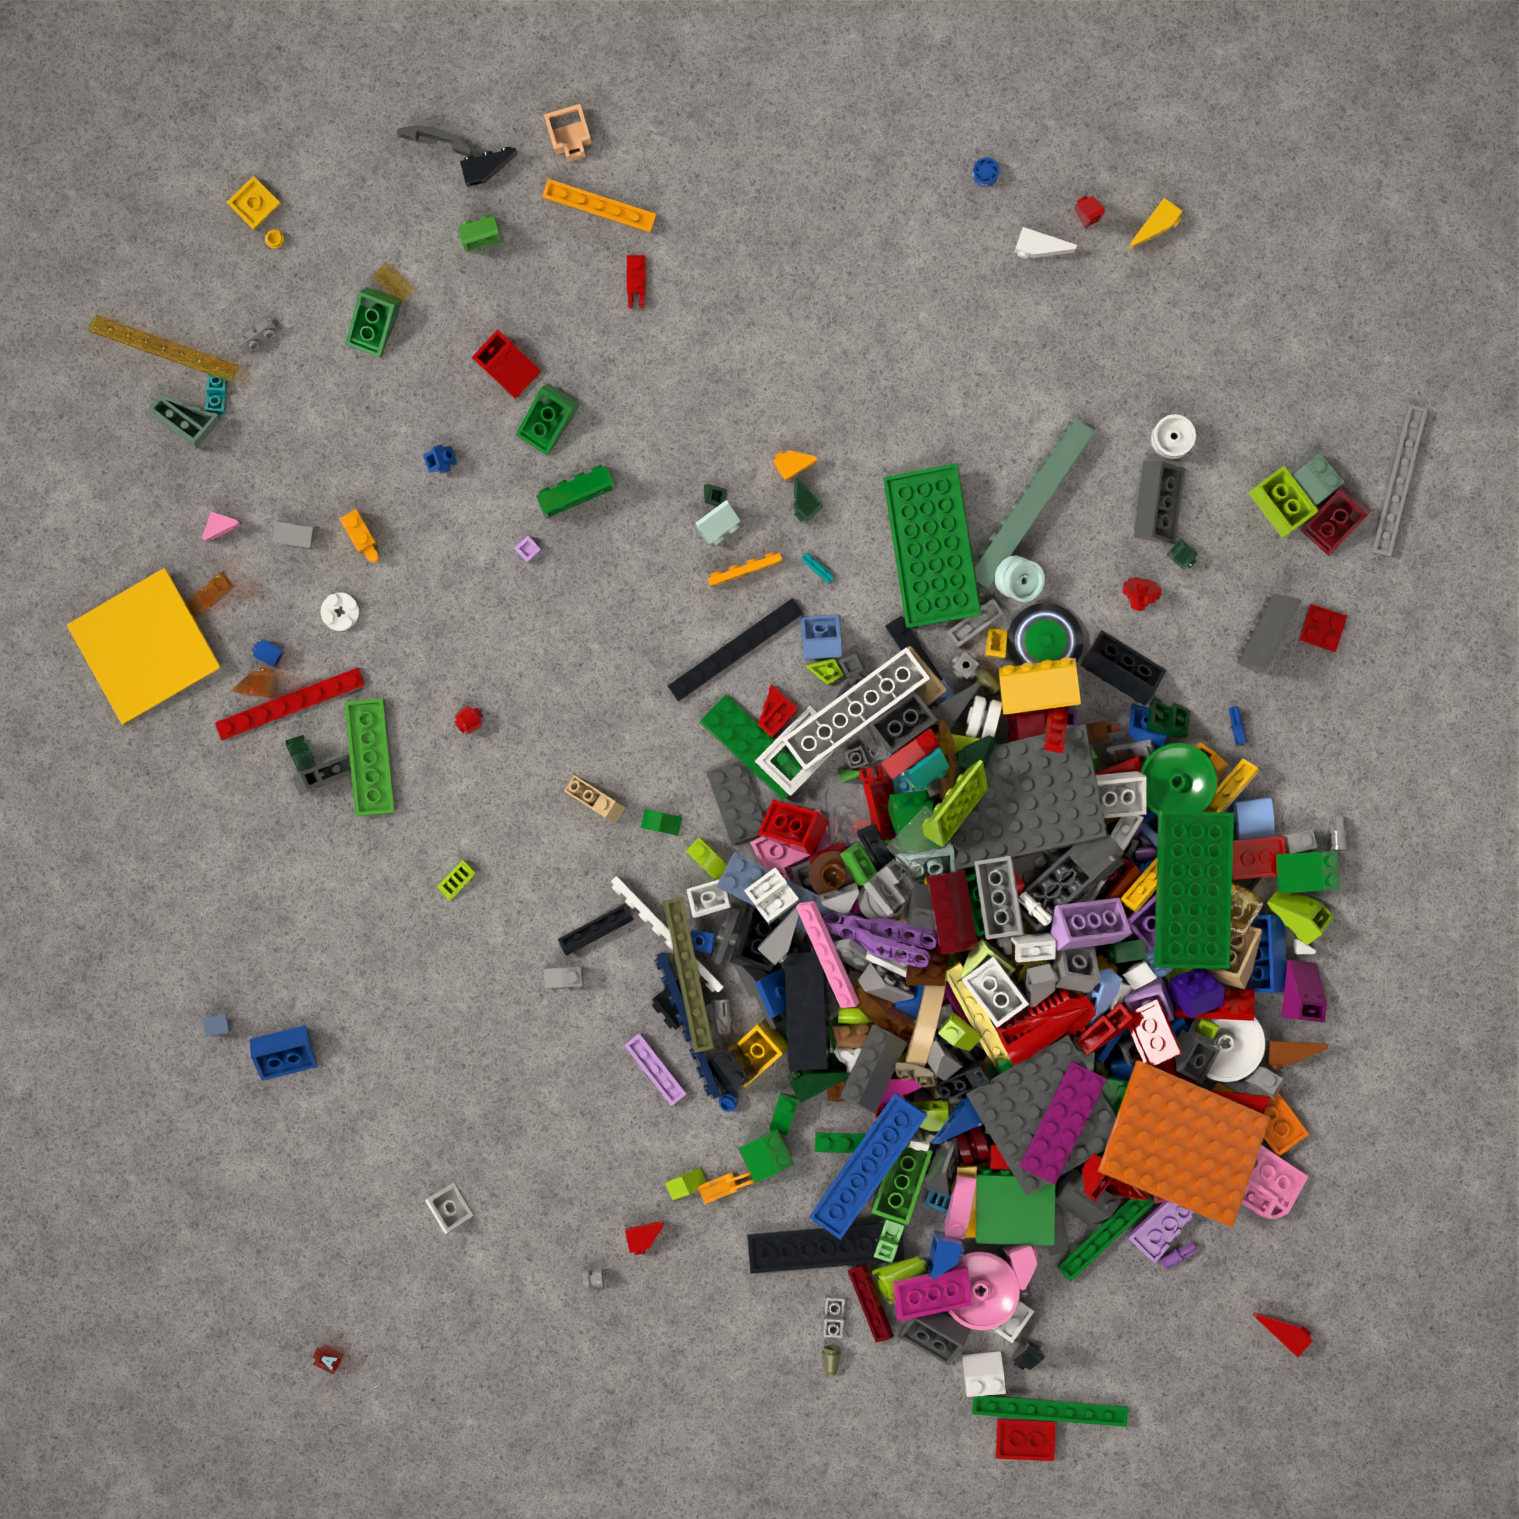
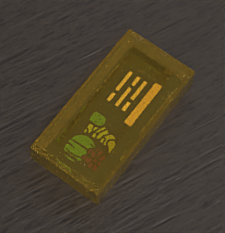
[372,263,413,301]

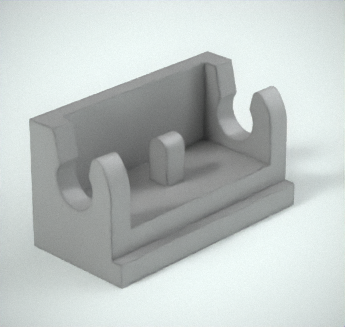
[272,520,316,548]

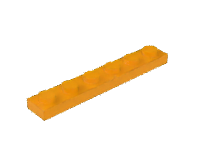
[542,179,657,233]

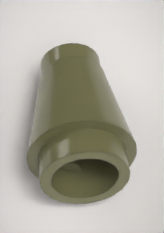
[973,667,1000,695]
[822,1345,841,1376]

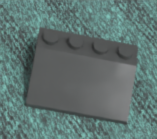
[1236,594,1302,673]

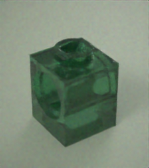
[1166,539,1198,570]

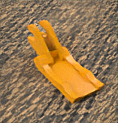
[698,1172,754,1205]

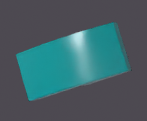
[205,373,228,415]

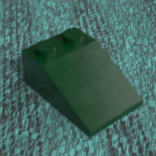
[787,1066,850,1103]

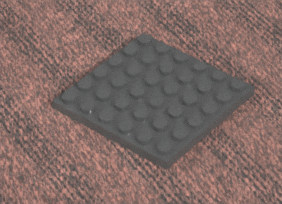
[966,1034,1116,1195]

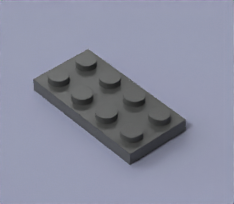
[706,761,763,845]

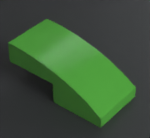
[874,1218,905,1263]

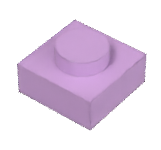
[514,536,541,563]

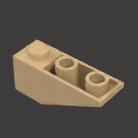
[564,775,625,824]

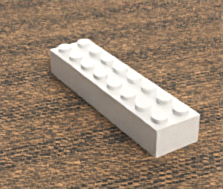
[782,647,930,771]

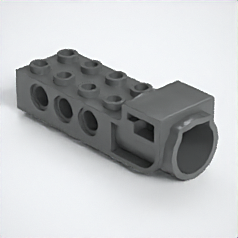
[1019,833,1124,933]

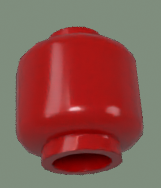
[454,706,483,734]

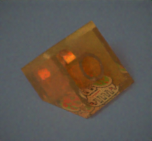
[232,668,279,698]

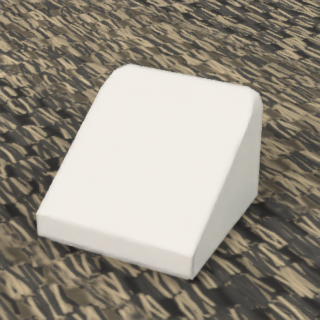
[1293,939,1316,954]

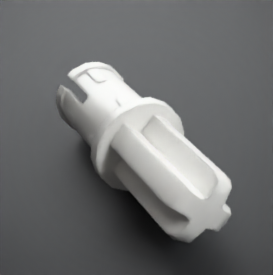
[1019,892,1052,926]

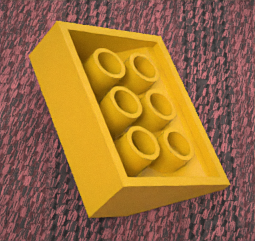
[999,657,1081,715]

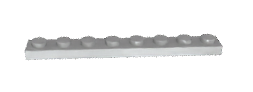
[1371,404,1428,557]

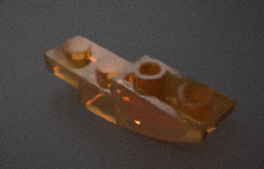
[854,984,916,1040]

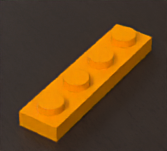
[708,552,782,587]

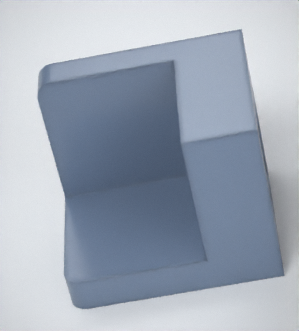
[203,1014,232,1037]

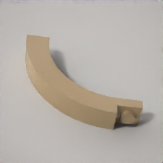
[904,964,949,1068]

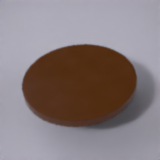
[809,850,856,895]

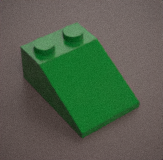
[345,287,402,358]
[516,383,580,456]
[888,790,940,854]
[1276,851,1340,893]

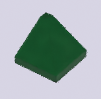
[704,484,726,507]

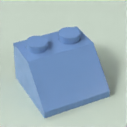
[800,614,842,659]

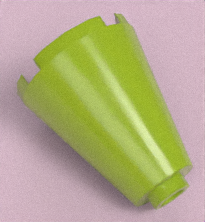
[872,1257,928,1305]

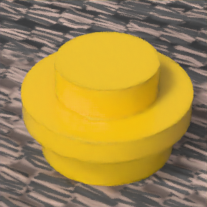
[265,229,285,249]

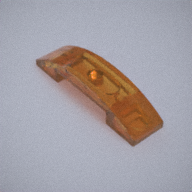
[185,571,234,619]
[937,720,956,799]

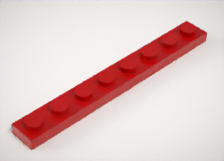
[215,667,365,741]

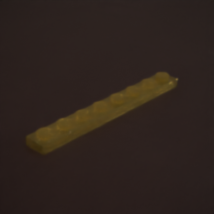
[88,315,239,382]

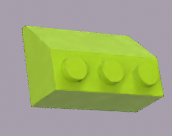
[1248,466,1318,538]

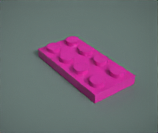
[892,1266,972,1321]

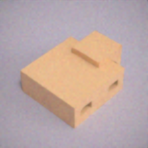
[544,104,592,162]

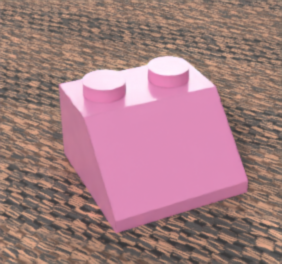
[1002,1244,1038,1290]

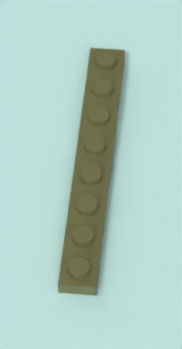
[663,897,714,1053]

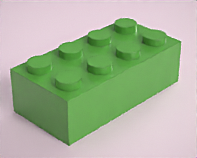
[871,1144,933,1225]

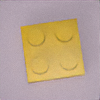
[227,176,281,230]

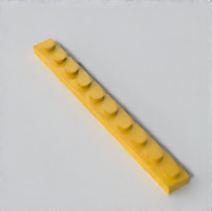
[1120,759,1259,913]

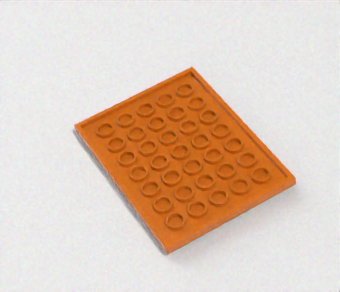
[1098,1061,1270,1228]

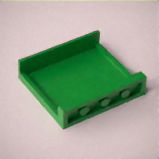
[976,1168,1055,1245]

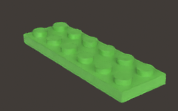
[344,698,394,817]

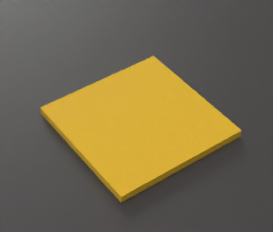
[67,568,222,725]

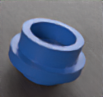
[719,1093,738,1112]

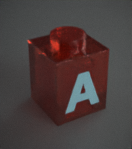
[312,1344,345,1375]

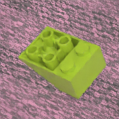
[1267,889,1335,946]

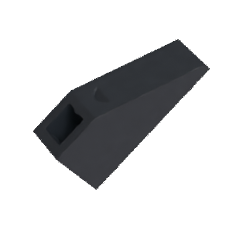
[460,147,518,187]
[934,1056,998,1102]

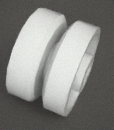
[1150,414,1196,460]
[965,696,1002,743]

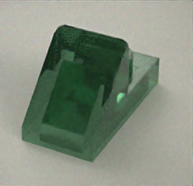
[285,735,317,772]

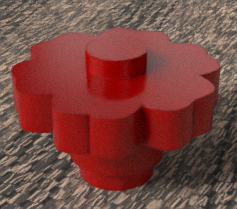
[1122,577,1162,611]

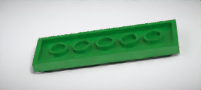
[699,694,803,801]

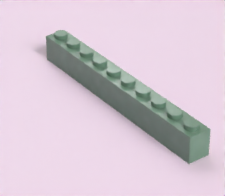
[974,419,1095,591]

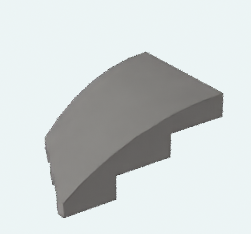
[864,859,923,916]

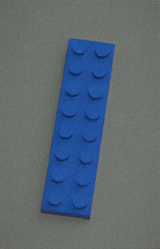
[809,1092,928,1240]

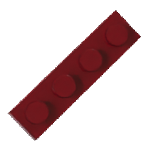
[847,1264,894,1343]

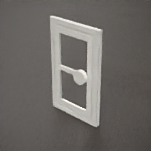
[755,706,836,796]

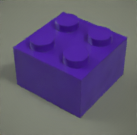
[1169,968,1224,1018]

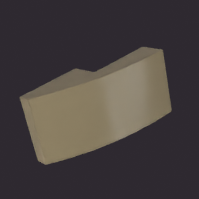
[895,1062,936,1087]

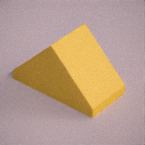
[984,627,1008,660]

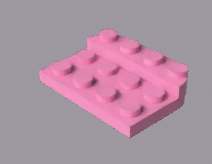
[750,809,836,885]
[1241,1145,1308,1219]

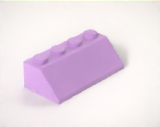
[1051,898,1132,951]

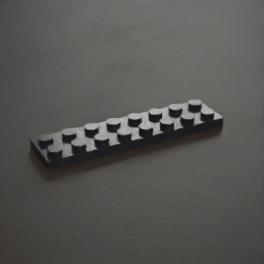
[747,1222,905,1274]

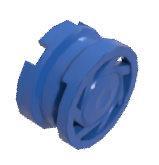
[972,157,999,187]

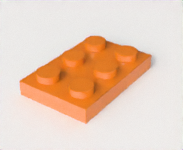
[1263,1093,1309,1157]

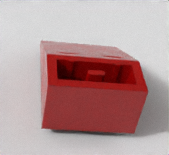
[471,330,541,400]

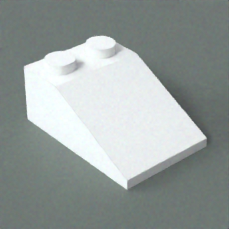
[962,956,1029,1027]

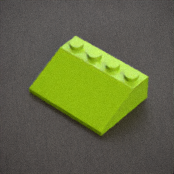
[922,760,988,848]

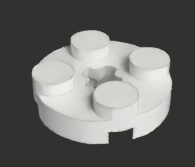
[321,593,360,631]

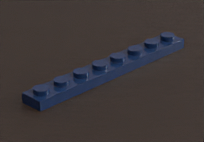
[654,952,721,1099]

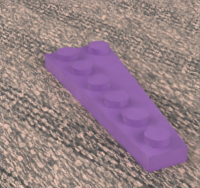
[1127,1200,1194,1264]

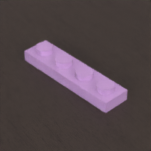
[624,1033,687,1106]

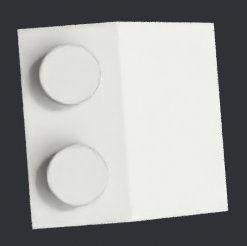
[687,879,732,918]
[962,1351,1006,1397]

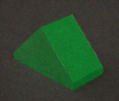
[641,809,682,836]

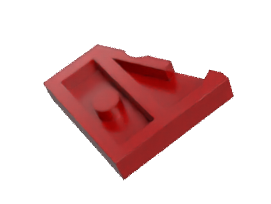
[758,685,799,738]

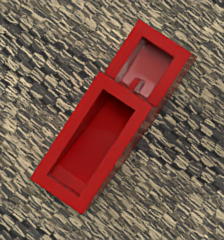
[1075,1003,1137,1056]

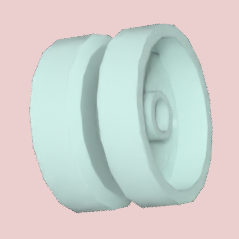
[995,555,1045,602]

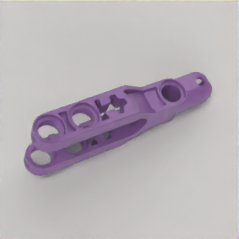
[823,912,937,968]

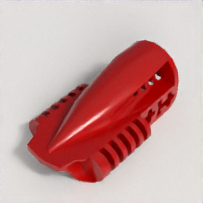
[996,988,1096,1066]

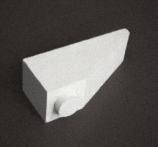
[1014,227,1077,259]

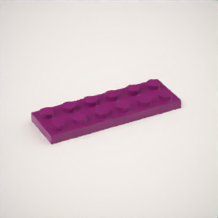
[1019,1061,1107,1185]

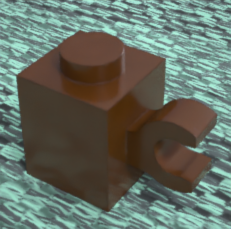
[1086,720,1121,744]

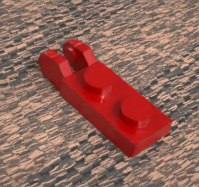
[626,255,646,308]

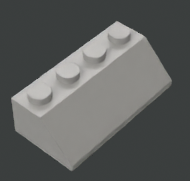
[974,856,1024,939]

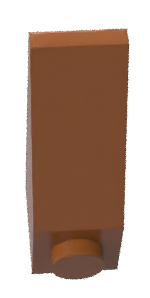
[1266,1040,1328,1069]

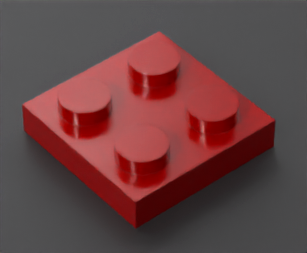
[1298,604,1347,653]

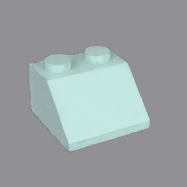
[696,500,741,546]

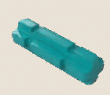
[801,553,834,583]

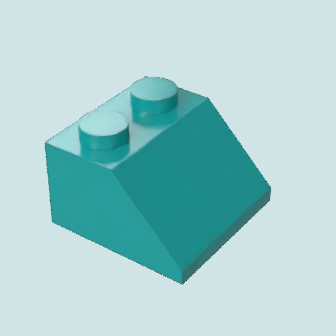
[903,748,950,791]

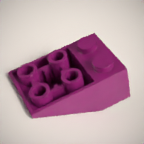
[1281,960,1327,1023]

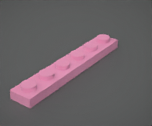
[796,901,859,1008]

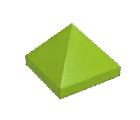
[1195,1019,1220,1039]

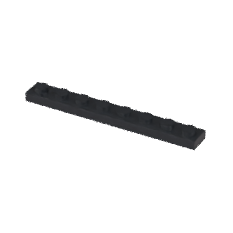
[668,598,803,702]

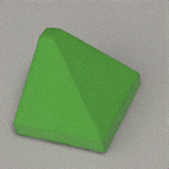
[838,769,860,782]

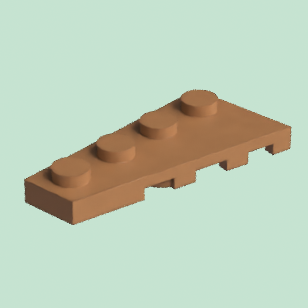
[831,1018,912,1050]

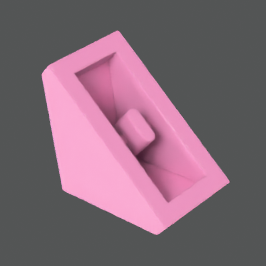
[202,512,241,542]

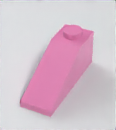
[945,1174,976,1239]

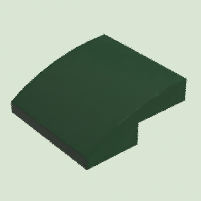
[1147,699,1190,738]

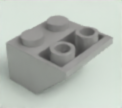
[858,963,914,1003]

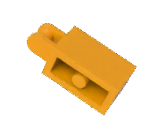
[339,509,379,563]

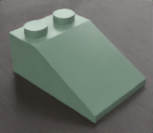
[1292,453,1344,506]

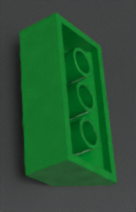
[536,465,616,519]

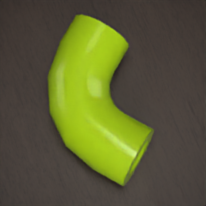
[838,1002,883,1024]

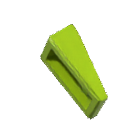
[437,860,477,901]

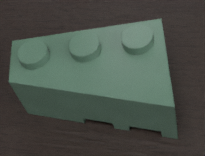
[148,395,220,450]

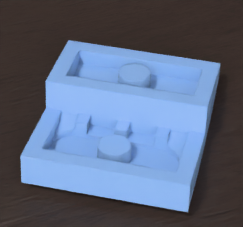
[1234,797,1275,841]

